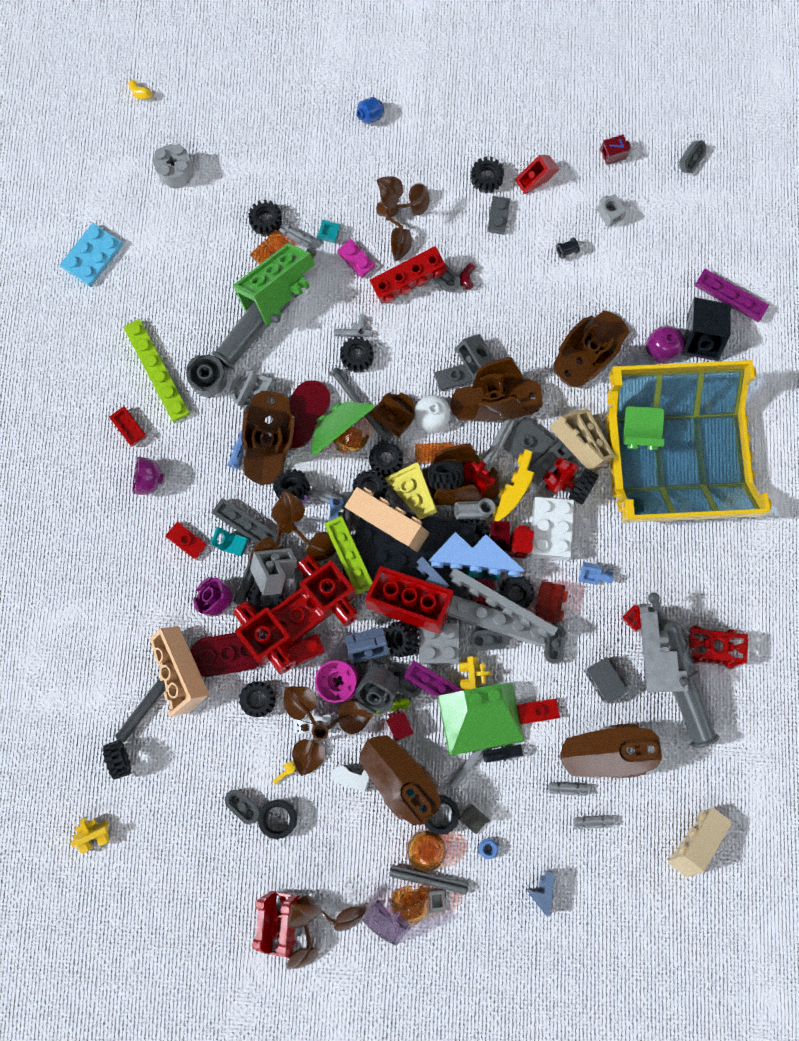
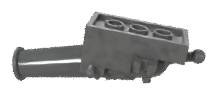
[640,592,720,748]

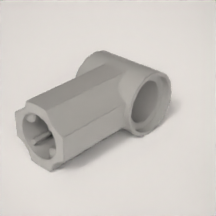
[454,498,495,521]

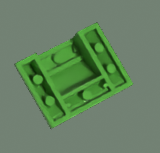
[311,402,375,456]
[438,682,524,756]

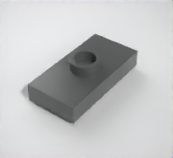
[434,364,474,391]

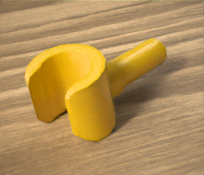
[273,761,297,784]

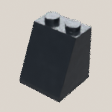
[682,297,731,361]

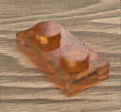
[250,230,289,265]
[415,442,453,464]

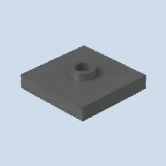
[503,417,554,469]

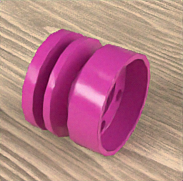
[315,660,361,703]

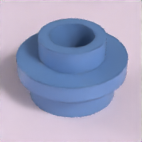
[478,838,499,859]

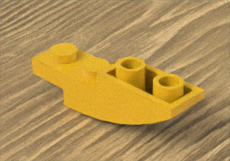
[492,450,534,521]

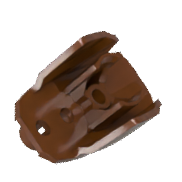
[553,310,629,388]
[450,357,543,421]
[241,391,295,485]
[422,443,500,506]
[560,723,662,778]
[359,735,442,826]

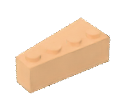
[345,487,430,552]
[150,626,210,717]

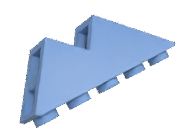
[428,532,524,577]

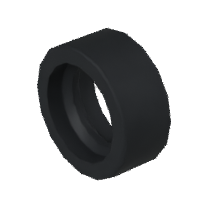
[422,795,460,835]
[258,799,297,840]

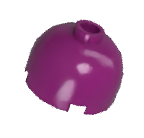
[646,325,685,364]
[132,457,164,495]
[193,577,233,617]

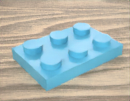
[60,223,123,287]

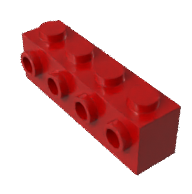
[370,246,447,304]

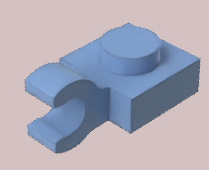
[329,497,344,520]
[578,562,614,585]

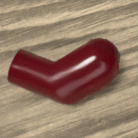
[459,263,475,290]

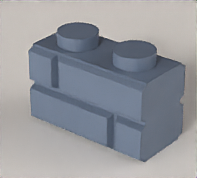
[344,627,389,664]

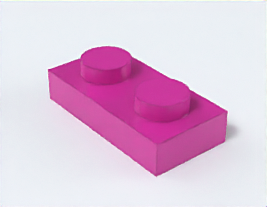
[337,239,375,279]

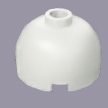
[414,395,451,434]

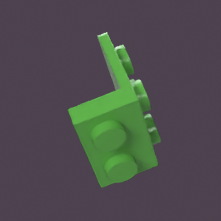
[623,406,664,450]

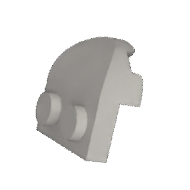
[230,371,275,410]

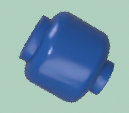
[356,97,384,124]

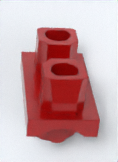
[542,458,579,494]
[463,461,496,495]

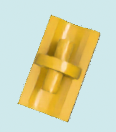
[459,656,492,690]
[70,817,110,854]

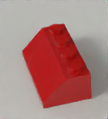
[365,566,454,635]

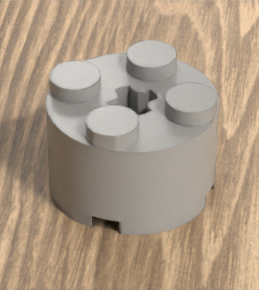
[153,144,194,188]

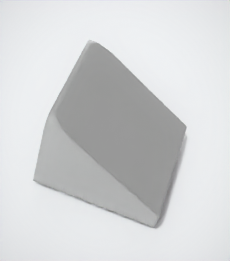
[420,889,446,913]

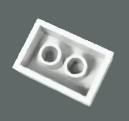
[529,497,574,561]

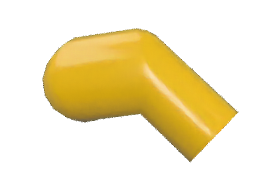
[128,80,152,100]

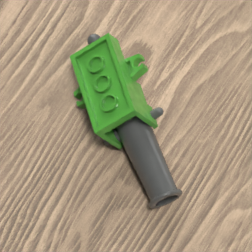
[211,243,316,370]

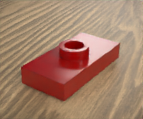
[109,406,147,447]
[165,521,208,560]
[517,698,560,724]

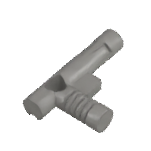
[334,314,371,337]

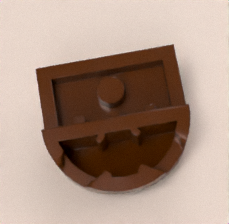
[370,392,416,438]

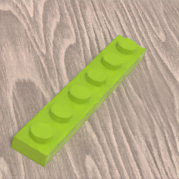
[123,319,190,423]

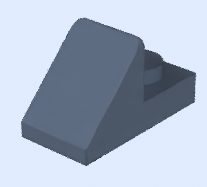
[417,557,449,588]
[526,870,555,916]

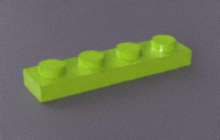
[324,516,373,595]

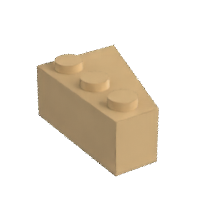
[549,408,616,471]
[667,807,733,878]

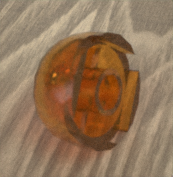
[332,426,370,454]
[406,829,447,872]
[389,886,430,925]

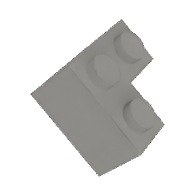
[250,548,297,596]

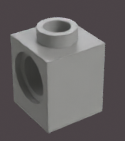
[597,194,627,228]

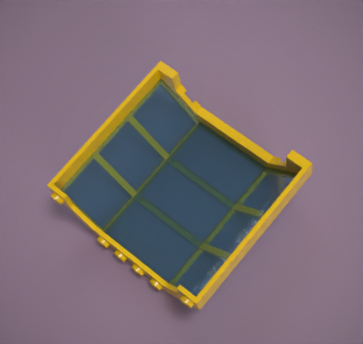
[606,360,772,523]

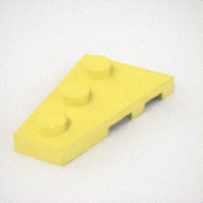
[384,462,438,520]

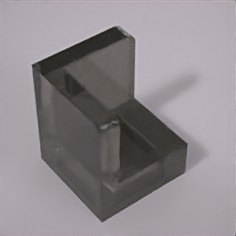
[459,803,490,834]

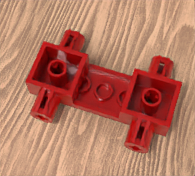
[233,555,360,675]

